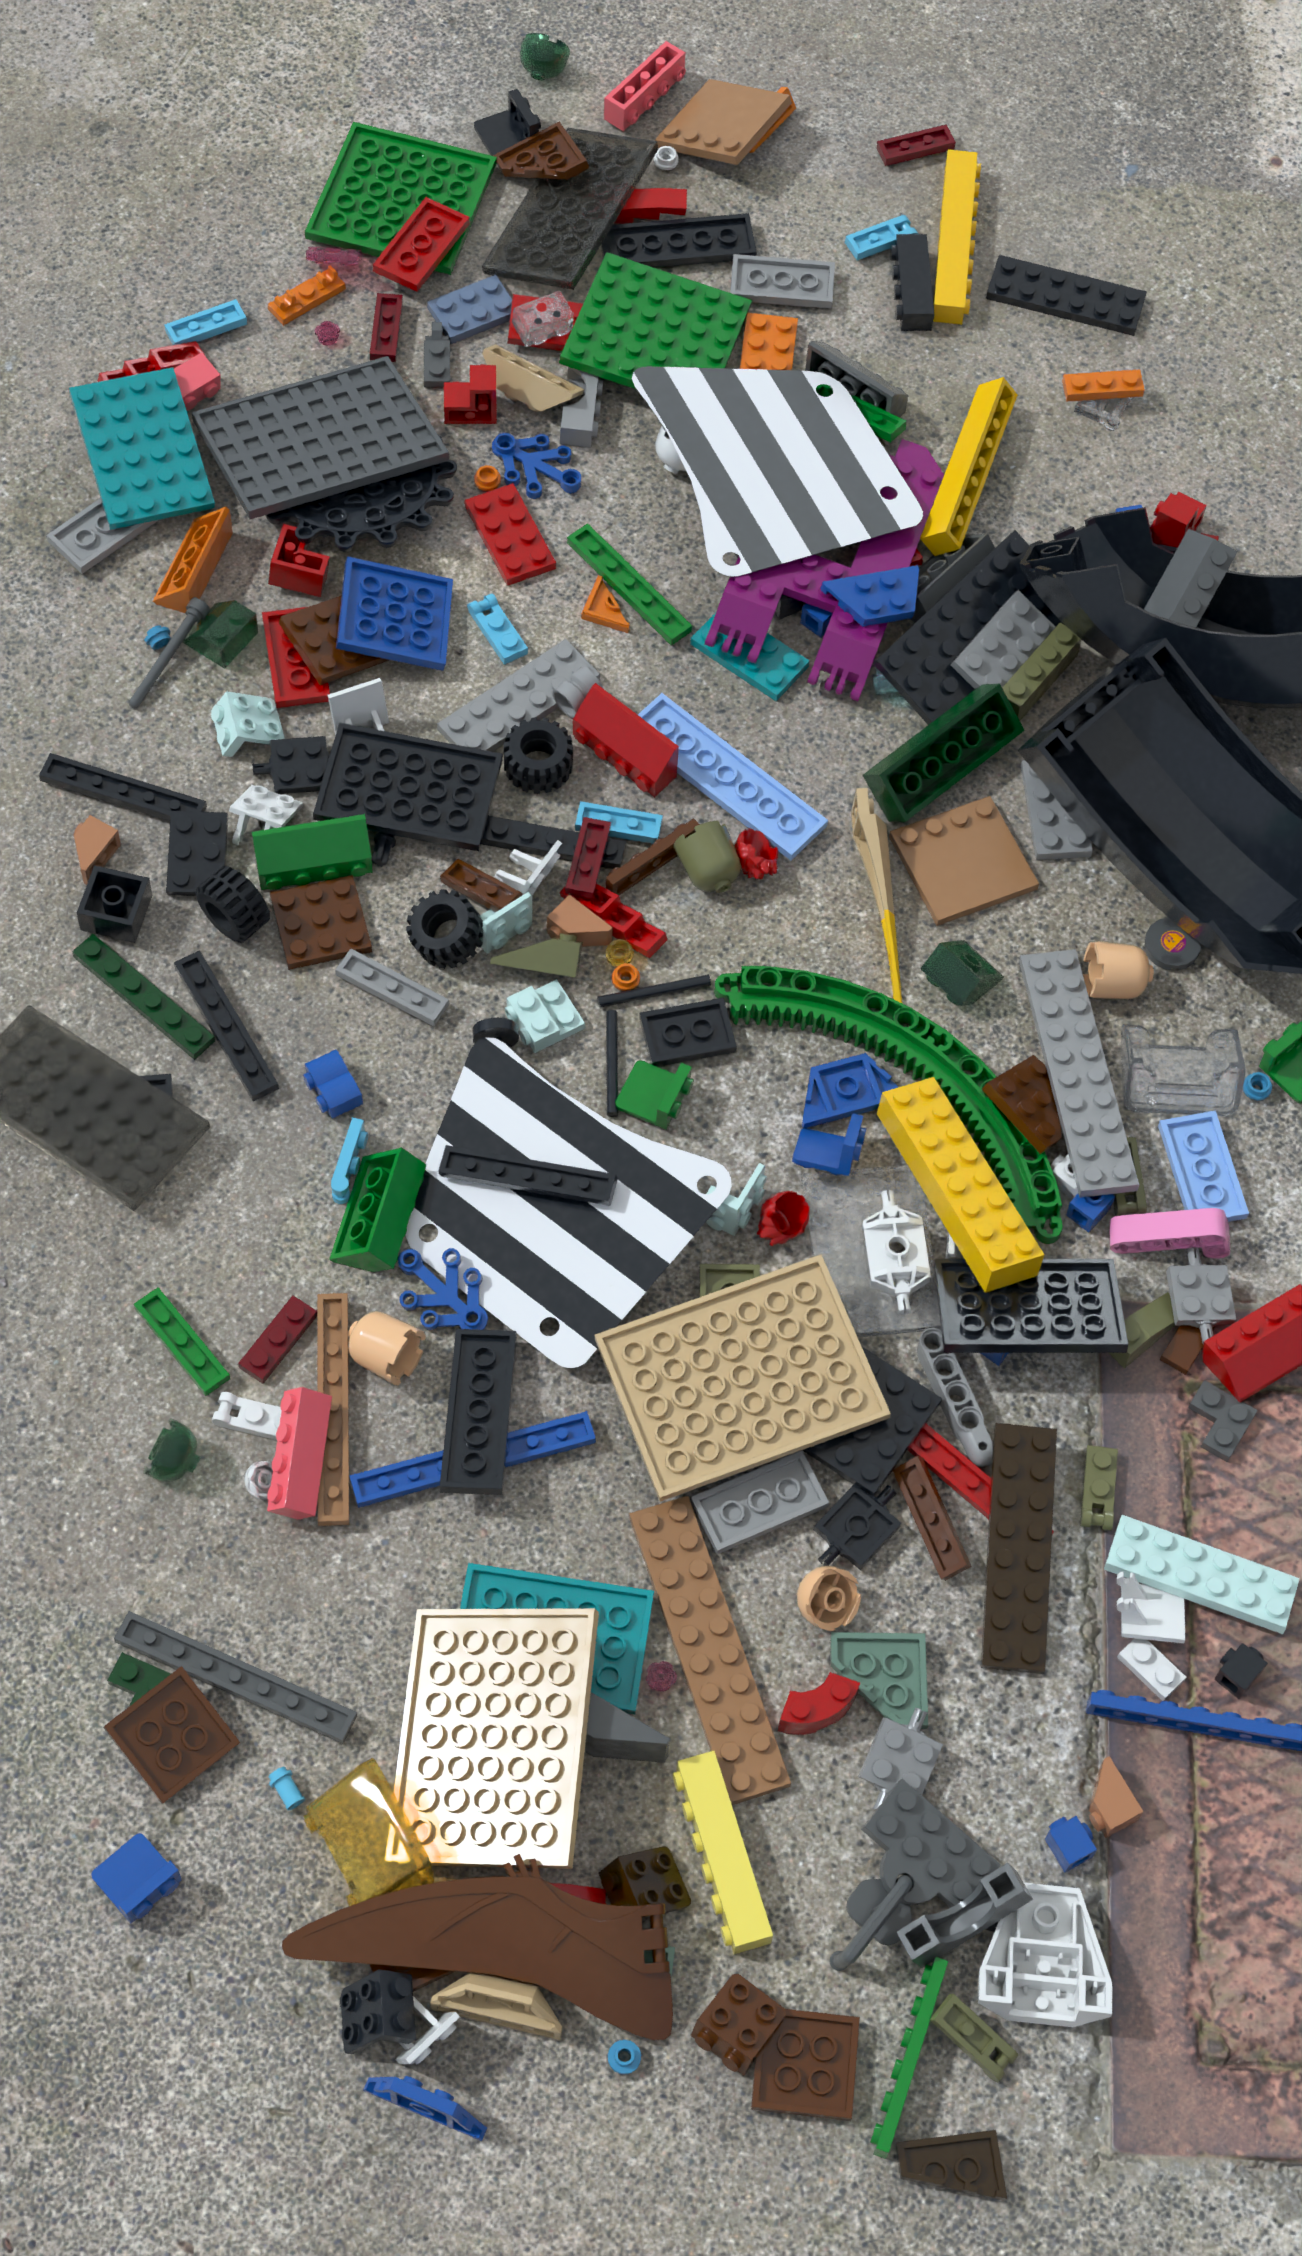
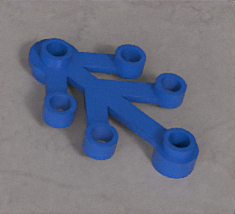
[492,433,581,499]
[398,1248,488,1330]

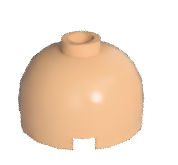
[797,1566,861,1631]

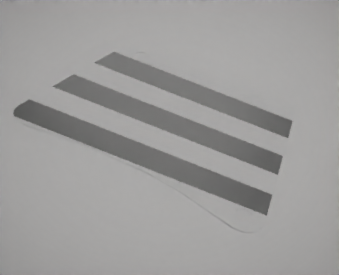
[632,366,923,576]

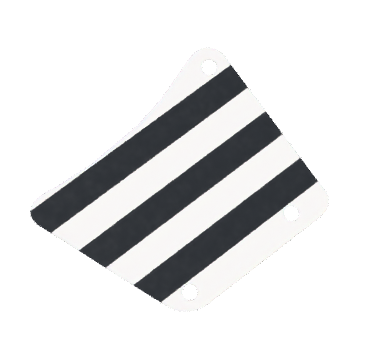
[406,1037,732,1368]

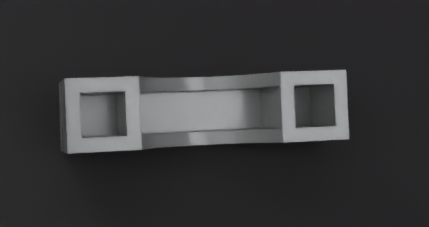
[559,367,603,448]

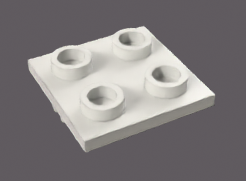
[328,678,389,736]
[229,785,303,845]
[494,840,562,895]
[1117,1572,1185,1643]
[395,1996,460,2065]

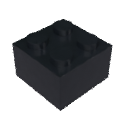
[77,865,153,943]

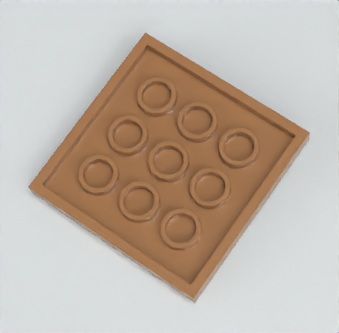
[655,79,792,165]
[889,796,1039,926]

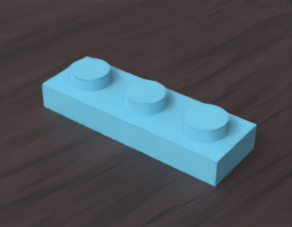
[164,299,247,345]
[575,801,663,844]

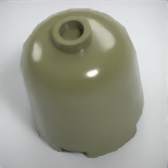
[674,821,741,893]

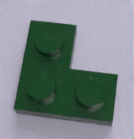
[107,1652,171,1706]

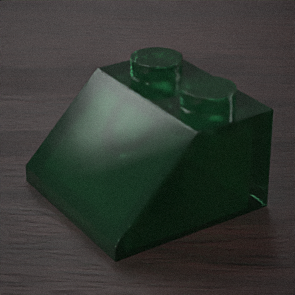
[182,600,258,669]
[920,940,1004,1006]

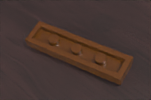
[606,818,700,895]
[893,1455,972,1581]

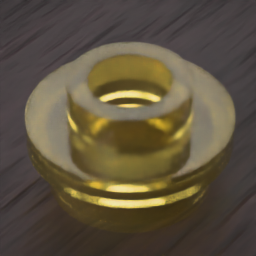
[605,939,634,967]

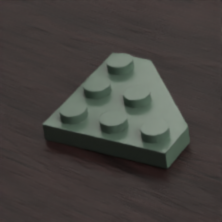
[830,1632,928,1729]

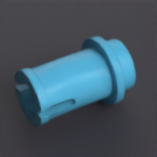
[268,1766,305,1810]

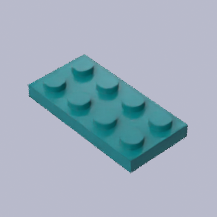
[690,612,810,702]

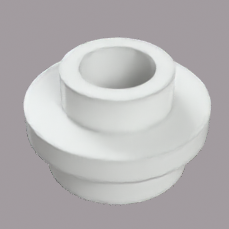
[654,146,679,170]

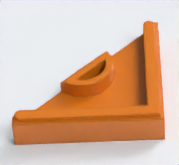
[581,575,630,633]

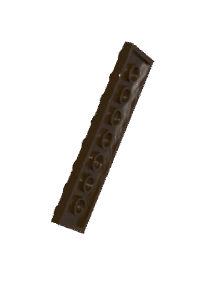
[981,1423,1057,1674]

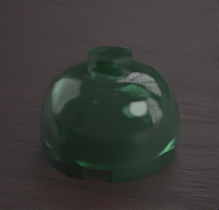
[520,33,570,81]
[143,1418,200,1482]

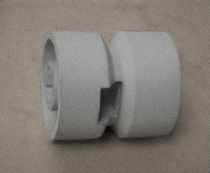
[552,667,604,718]

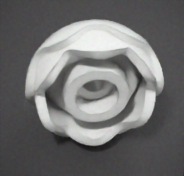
[244,1461,273,1499]

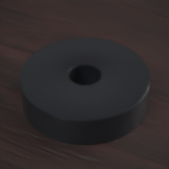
[472,1017,519,1047]

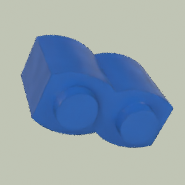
[303,1050,363,1119]

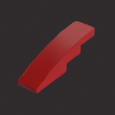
[583,188,687,224]
[97,341,207,382]
[559,884,668,959]

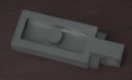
[424,322,450,387]

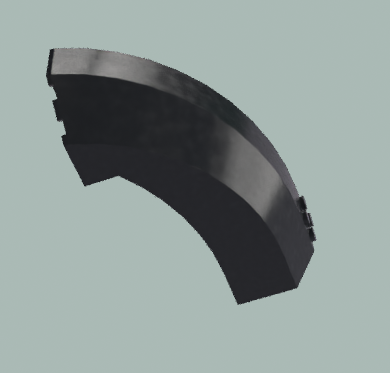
[1020,507,1302,709]
[1018,638,1302,974]

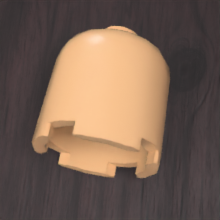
[1083,941,1154,999]
[348,1311,426,1385]

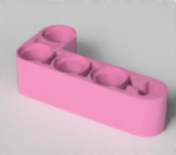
[1109,1208,1230,1259]

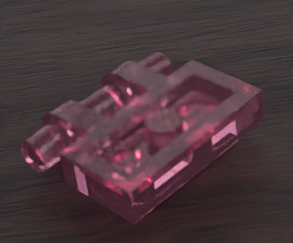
[306,246,362,266]

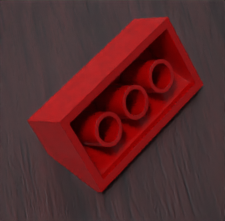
[573,683,679,798]
[1202,1284,1302,1402]

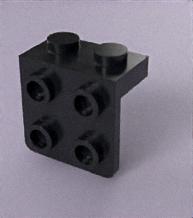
[474,89,541,156]
[340,1969,416,2054]

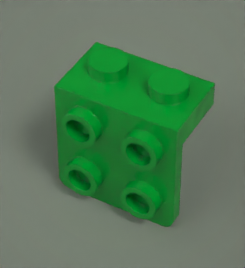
[1259,1021,1302,1104]
[615,1060,694,1130]

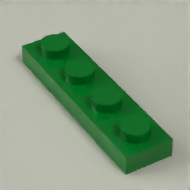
[816,384,906,443]
[134,1287,230,1396]

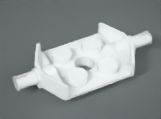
[862,1190,931,1315]

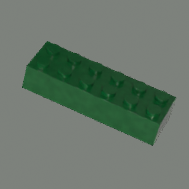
[863,684,1025,822]

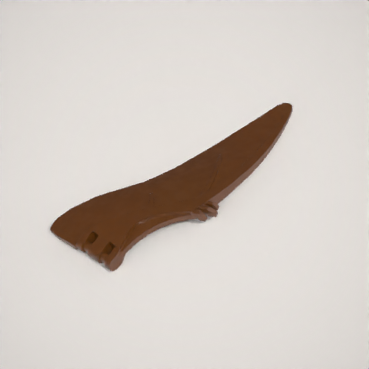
[282,1854,673,2040]

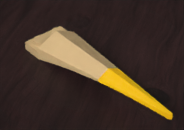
[851,788,902,1003]

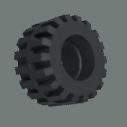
[504,717,573,794]
[195,865,270,943]
[406,889,483,969]

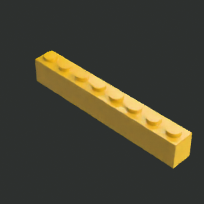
[933,149,981,325]
[920,377,1018,556]

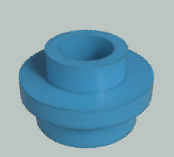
[144,625,171,650]
[1243,1072,1272,1101]
[608,2040,641,2075]

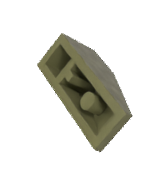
[490,933,583,978]
[1109,1292,1175,1369]

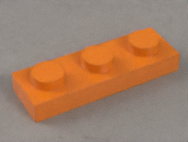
[1062,369,1145,402]

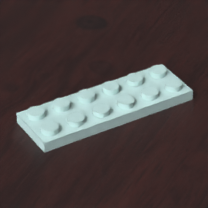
[1104,1515,1300,1634]

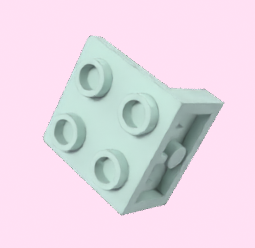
[480,892,532,953]

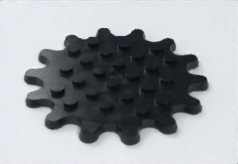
[265,435,457,552]

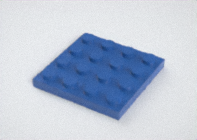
[336,556,453,671]

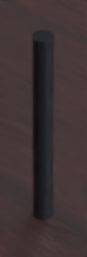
[597,974,711,1008]
[606,1010,618,1117]

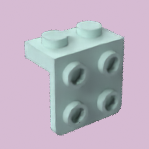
[211,691,285,757]
[706,1163,767,1236]

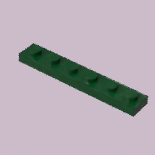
[72,934,215,1060]

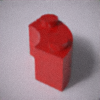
[778,1672,860,1735]

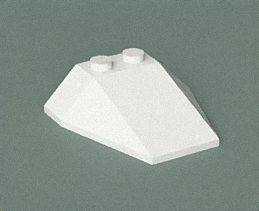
[978,1883,1112,2027]

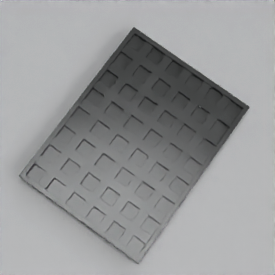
[192,356,449,519]

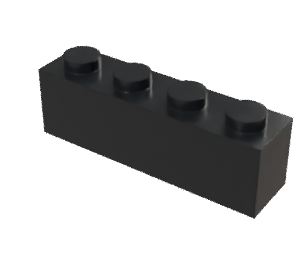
[890,234,934,331]

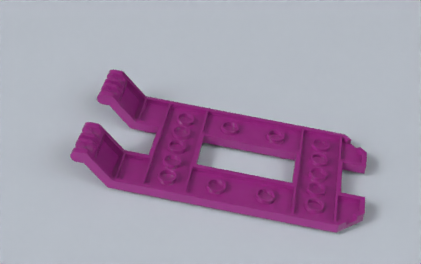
[704,439,944,702]

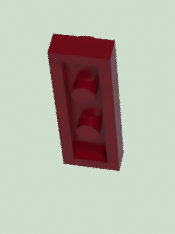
[876,124,956,166]
[370,293,403,362]
[565,817,611,899]
[238,1295,317,1384]

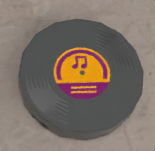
[1144,918,1201,970]

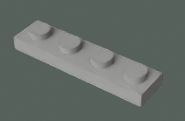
[335,949,449,1026]

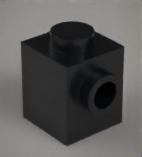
[1214,1643,1268,1699]

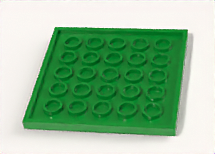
[305,122,497,275]
[559,252,752,389]

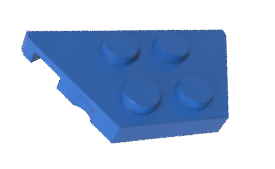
[820,565,919,627]
[802,1053,898,1128]
[363,2076,487,2141]

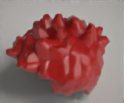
[734,828,779,879]
[757,1191,810,1246]

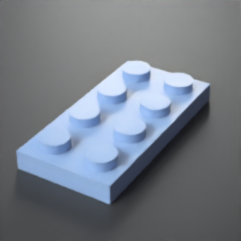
[1158,1110,1249,1222]

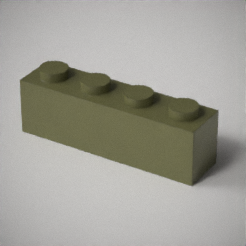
[1002,623,1081,721]

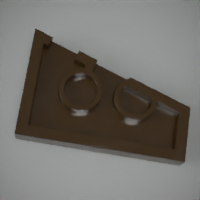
[895,2130,1007,2201]

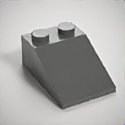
[584,1692,670,1763]

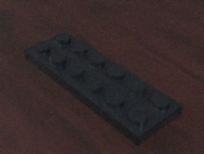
[598,213,757,268]
[986,255,1147,336]
[440,1329,517,1495]

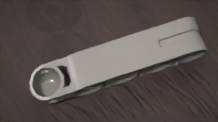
[917,1328,993,1468]

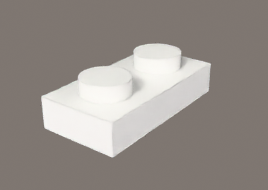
[1117,1638,1186,1701]

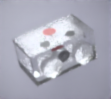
[512,291,574,347]

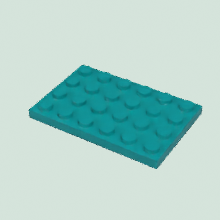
[69,367,215,530]
[460,1563,654,1715]

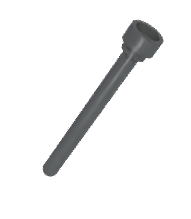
[129,597,210,708]

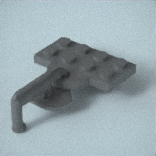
[829,1779,1001,1971]

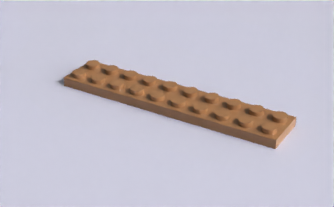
[629,1496,791,1805]

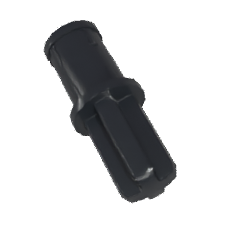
[372,832,396,867]

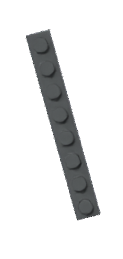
[114,1611,357,1744]

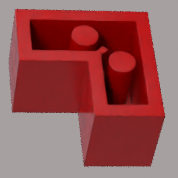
[444,364,497,424]
[1150,491,1207,547]
[268,524,330,597]

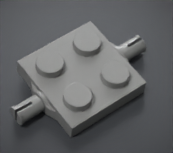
[1166,1247,1236,1344]
[858,1708,943,1810]

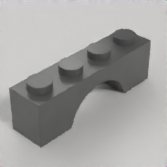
[897,1863,1033,1968]

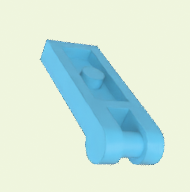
[845,215,919,261]
[467,593,528,665]
[331,1117,368,1204]

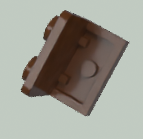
[690,1974,786,2076]

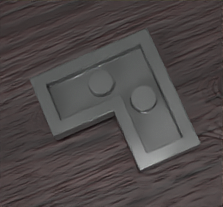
[1188,1380,1258,1462]

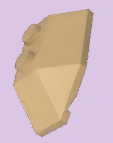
[482,344,584,412]
[430,1972,562,2040]

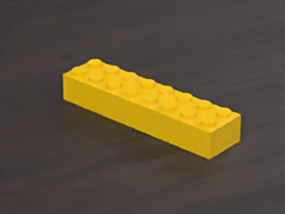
[877,1077,1045,1293]

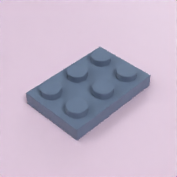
[427,275,512,344]

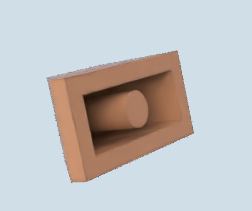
[74,815,121,885]
[547,895,612,947]
[1089,1756,1143,1838]

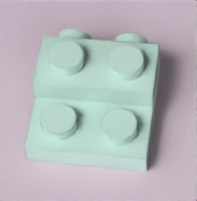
[504,979,585,1053]

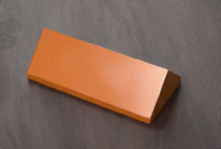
[153,507,233,613]

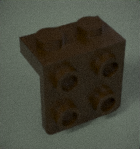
[598,1846,691,1923]

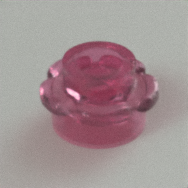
[315,321,340,345]
[646,1661,677,1692]

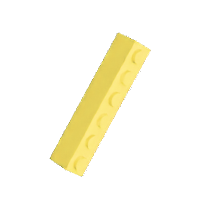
[672,1751,773,1954]

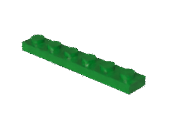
[567,523,692,646]
[870,1957,948,2159]

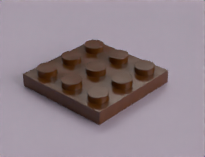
[279,595,389,685]
[270,875,372,970]
[103,1666,240,1804]
[751,2009,860,2121]

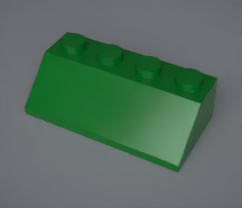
[252,814,373,890]
[329,1147,427,1272]

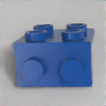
[792,1113,867,1176]
[91,1833,182,1924]

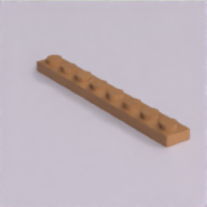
[317,1293,349,1526]

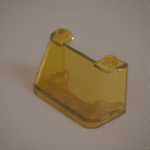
[303,1758,434,1906]

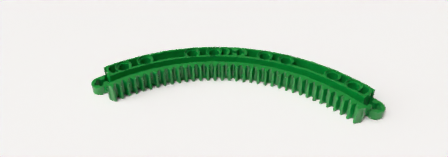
[714,966,1063,1244]

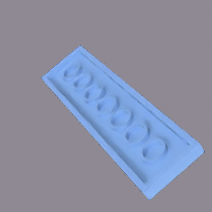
[638,693,828,861]

